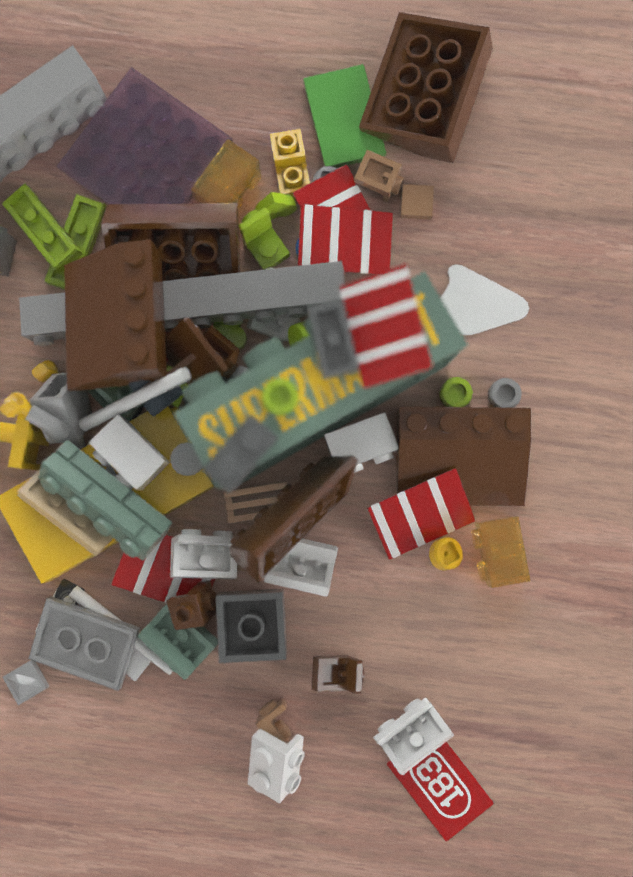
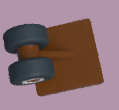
[128,317,229,416]

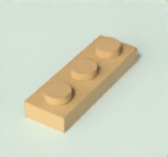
[18,470,113,557]

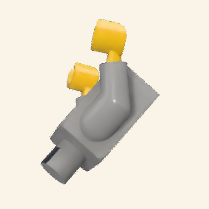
[0,360,92,449]

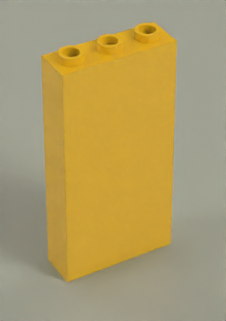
[0,405,215,584]

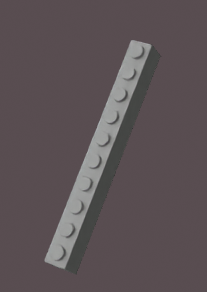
[19,261,345,346]

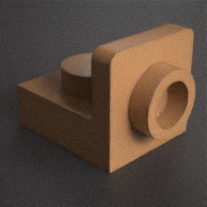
[354,150,404,202]
[256,698,292,744]

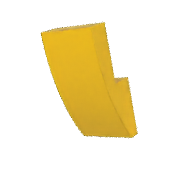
[270,129,310,198]

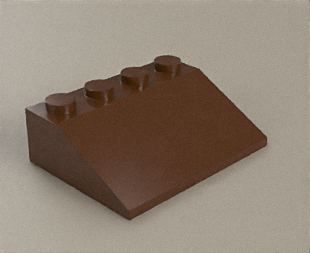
[358,12,493,163]
[101,203,241,281]
[64,239,167,392]
[397,407,531,506]
[230,455,358,583]

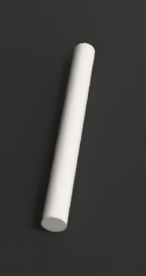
[79,367,191,431]
[69,586,173,676]

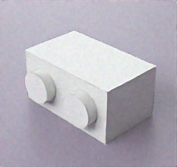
[324,413,399,473]
[89,414,170,490]

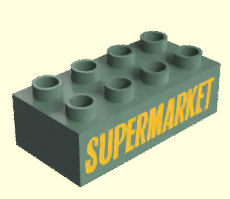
[174,271,468,490]

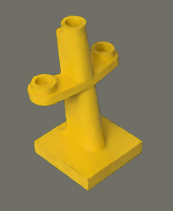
[0,401,49,471]

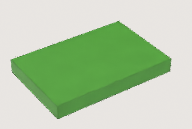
[303,64,386,168]

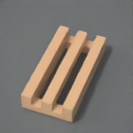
[224,482,288,523]

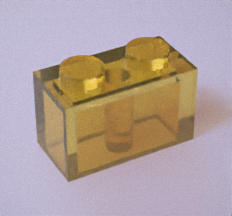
[191,139,261,210]
[471,516,531,588]

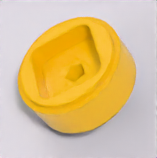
[429,537,463,571]

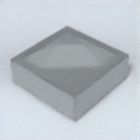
[3,660,50,705]

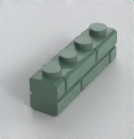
[38,440,173,561]

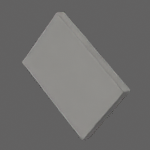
[28,596,140,691]

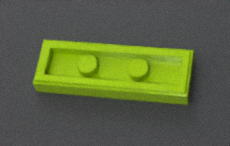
[2,183,83,274]
[44,194,107,290]

